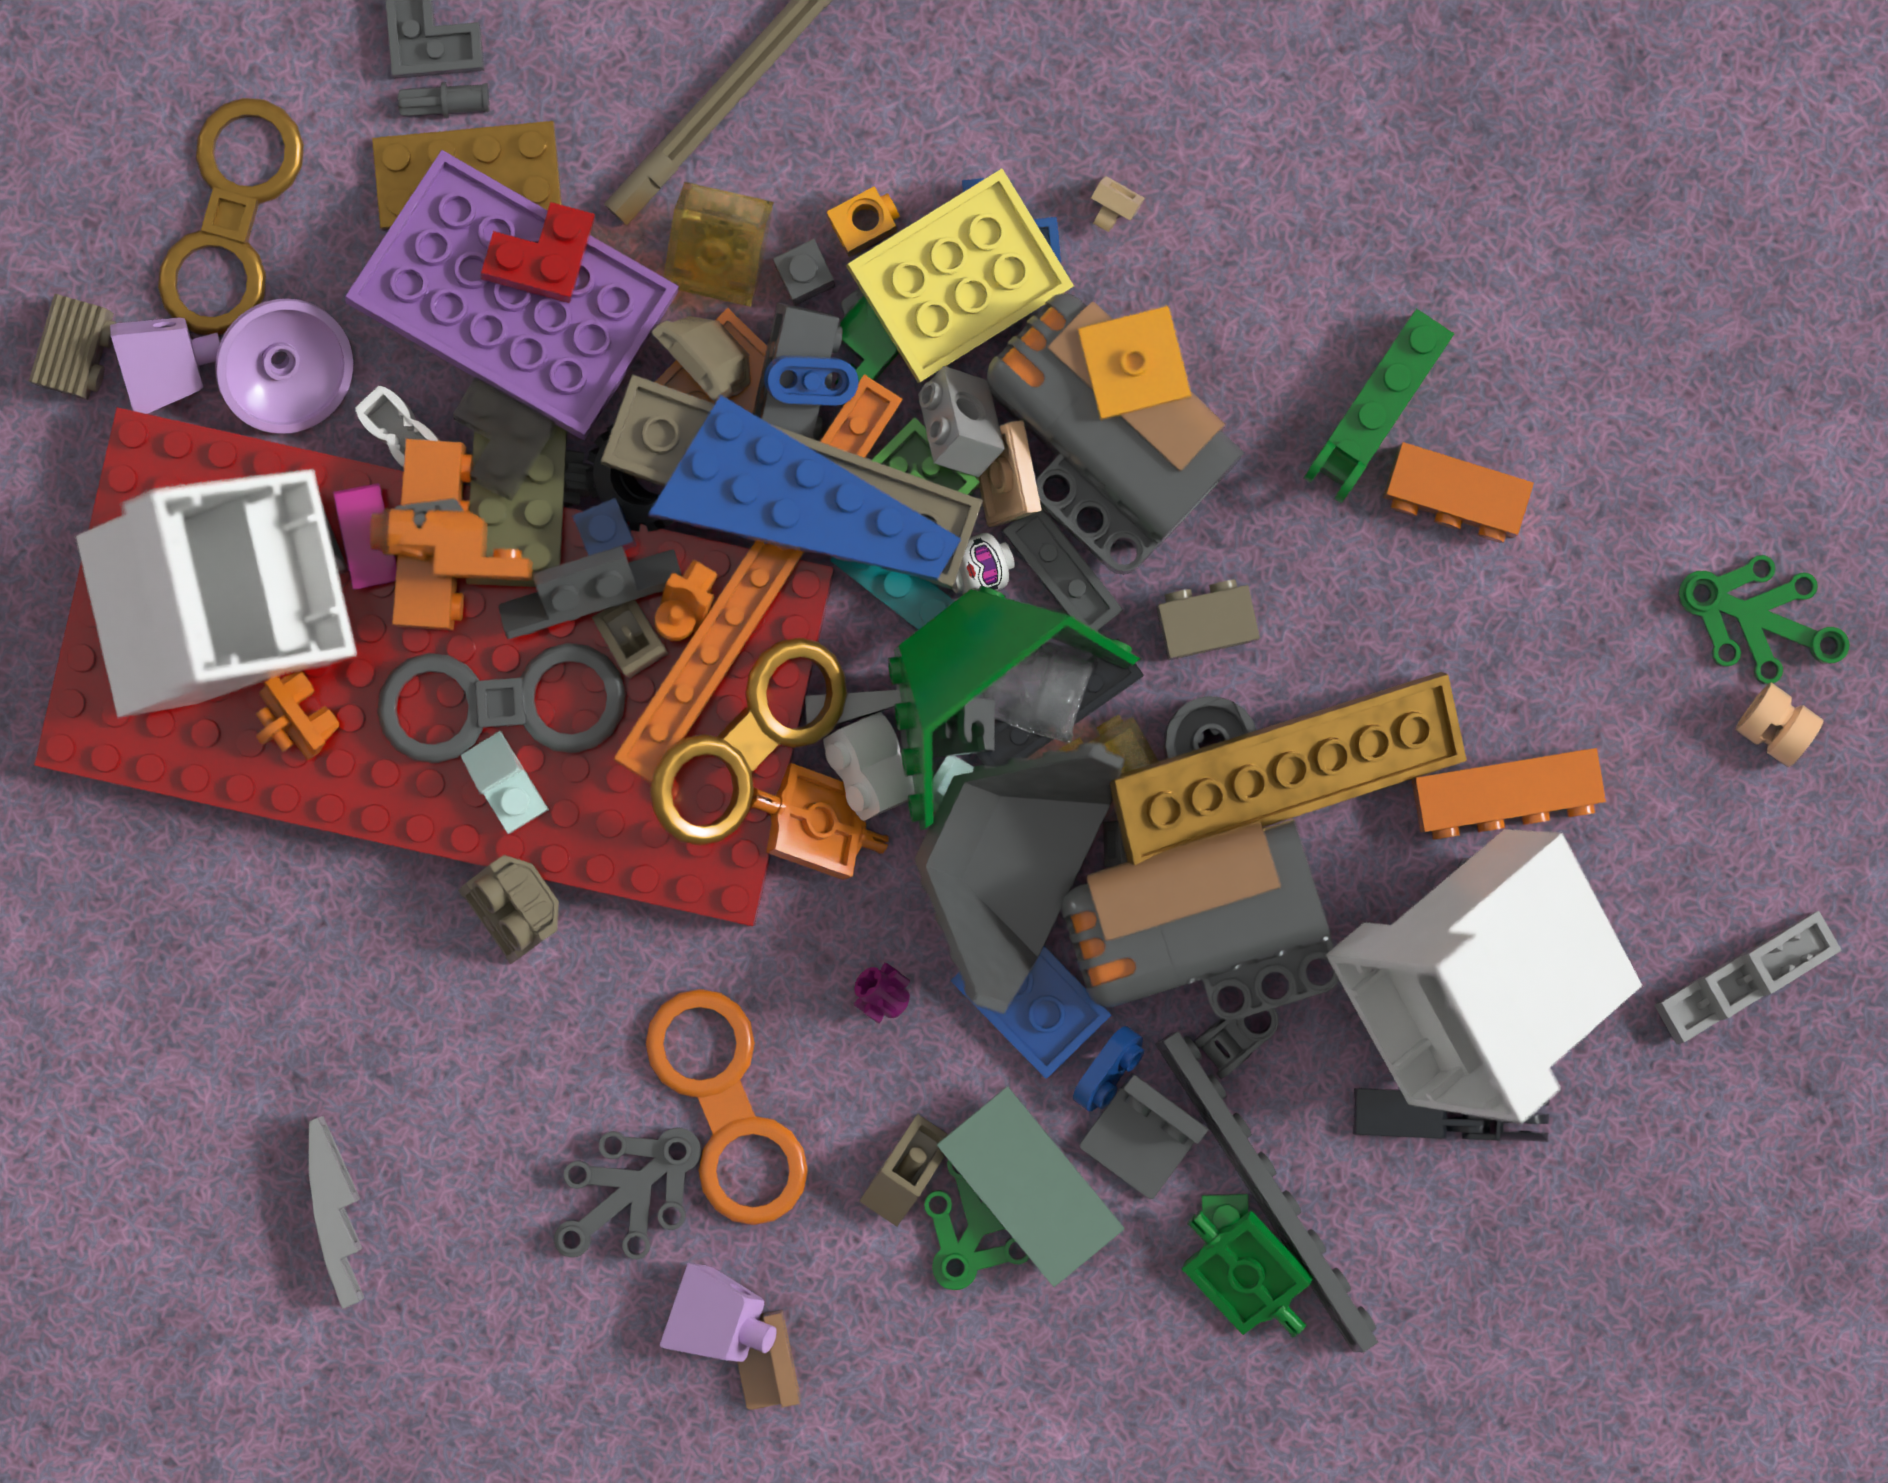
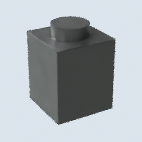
[773,239,835,306]

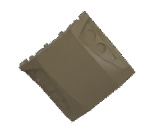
[651,316,751,402]
[458,855,559,965]

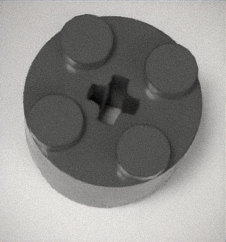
[1163,696,1256,759]

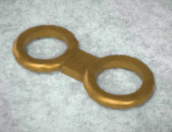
[158,98,304,336]
[650,637,847,846]

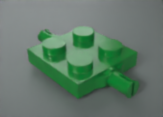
[1182,1210,1313,1338]

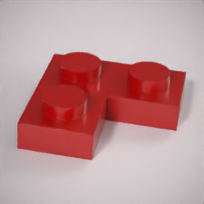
[481,202,595,303]

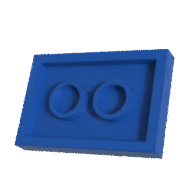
[950,946,1112,1079]

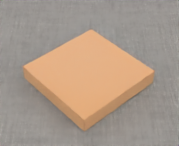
[978,420,1042,527]

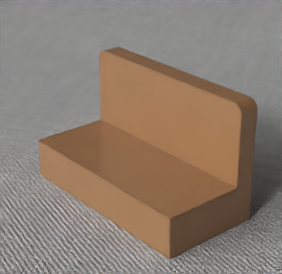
[737,1309,801,1410]

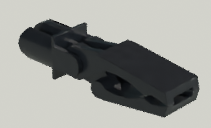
[1353,1088,1550,1142]

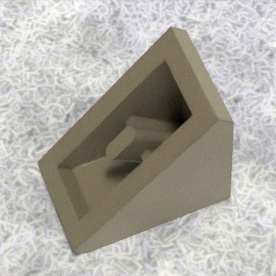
[592,599,669,678]

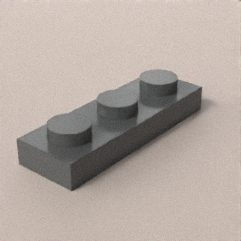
[1002,507,1123,632]

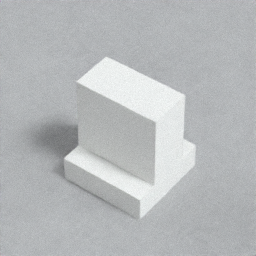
[76,470,356,717]
[1326,829,1642,1123]

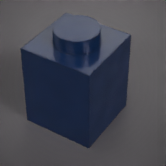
[573,498,637,556]

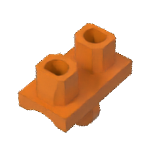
[654,560,717,641]
[256,671,339,761]

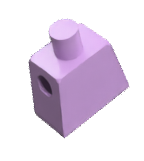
[110,318,220,414]
[659,1263,776,1362]

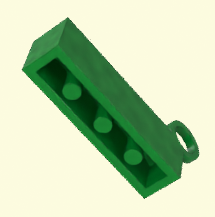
[1303,308,1454,504]

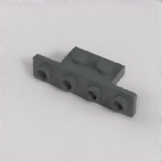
[499,546,682,639]

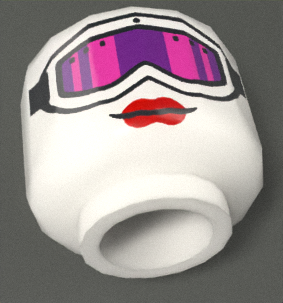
[952,533,1015,595]

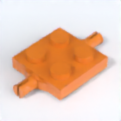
[750,763,889,880]

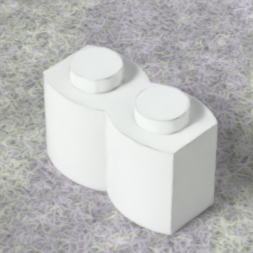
[355,386,441,467]
[823,712,915,821]

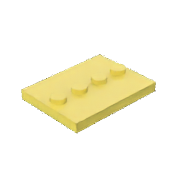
[846,169,1074,383]

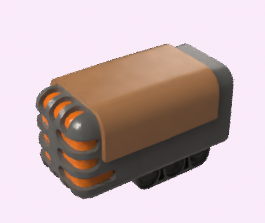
[987,293,1244,575]
[1062,819,1339,1020]

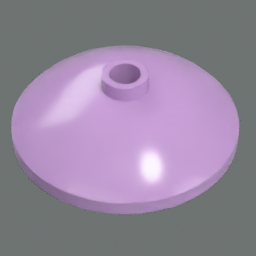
[215,299,353,434]

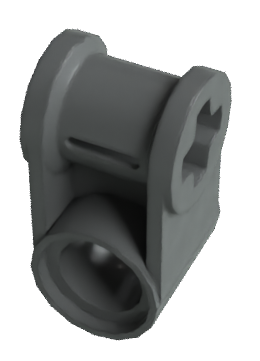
[1193,1002,1279,1079]

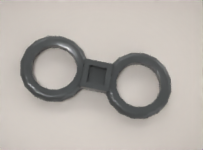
[377,643,626,763]

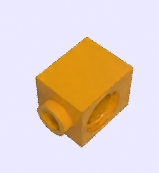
[826,186,900,258]

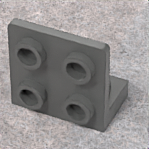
[1080,1073,1209,1199]

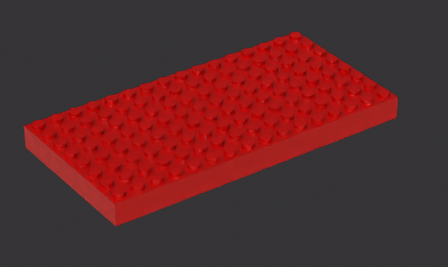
[34,407,835,926]

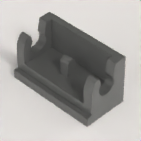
[901,697,995,759]

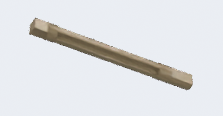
[604,0,833,226]

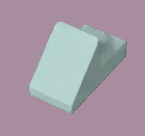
[461,731,549,834]

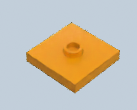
[1078,305,1192,420]

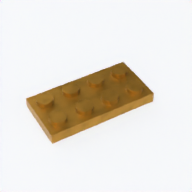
[372,121,562,230]

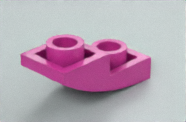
[333,483,397,590]

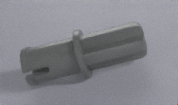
[398,82,490,119]

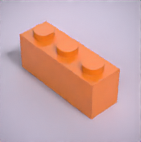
[1383,442,1534,543]

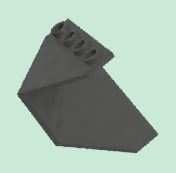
[914,743,1124,1014]

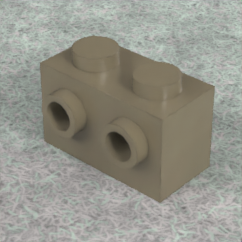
[1156,579,1260,661]

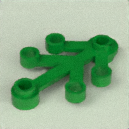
[1678,555,1850,684]
[924,1159,1029,1290]

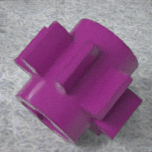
[854,962,910,1023]

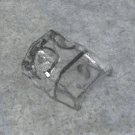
[981,641,1099,744]

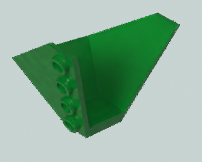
[888,586,1141,831]

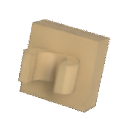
[1091,176,1145,232]

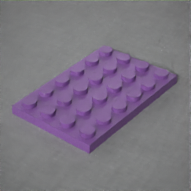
[345,150,679,440]

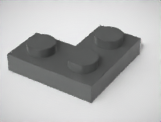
[385,0,485,79]

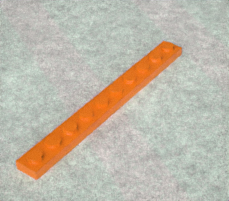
[614,375,903,784]

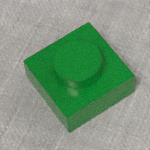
[1201,1193,1248,1242]

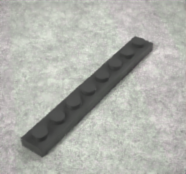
[1155,1031,1379,1353]

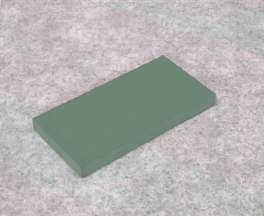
[937,1086,1125,1287]

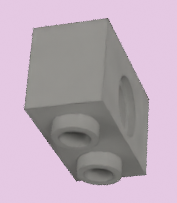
[918,366,1004,477]

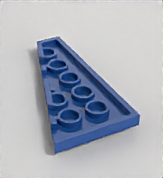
[648,395,961,581]

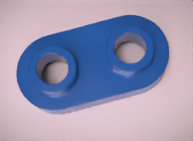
[764,355,858,406]
[1073,1026,1144,1111]

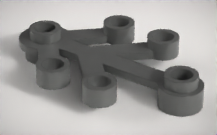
[554,1127,701,1260]

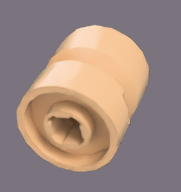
[1735,682,1823,768]

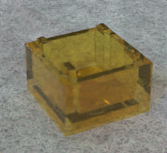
[663,182,774,307]

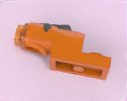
[370,499,533,581]

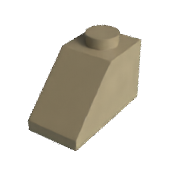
[859,1114,948,1227]

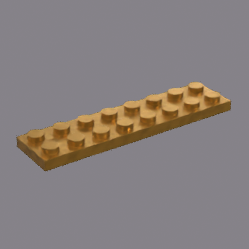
[1110,672,1467,866]

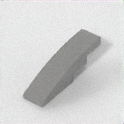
[1654,911,1842,1045]
[309,1116,365,1309]

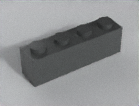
[753,303,842,441]

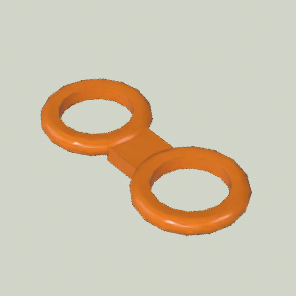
[645,989,808,1225]

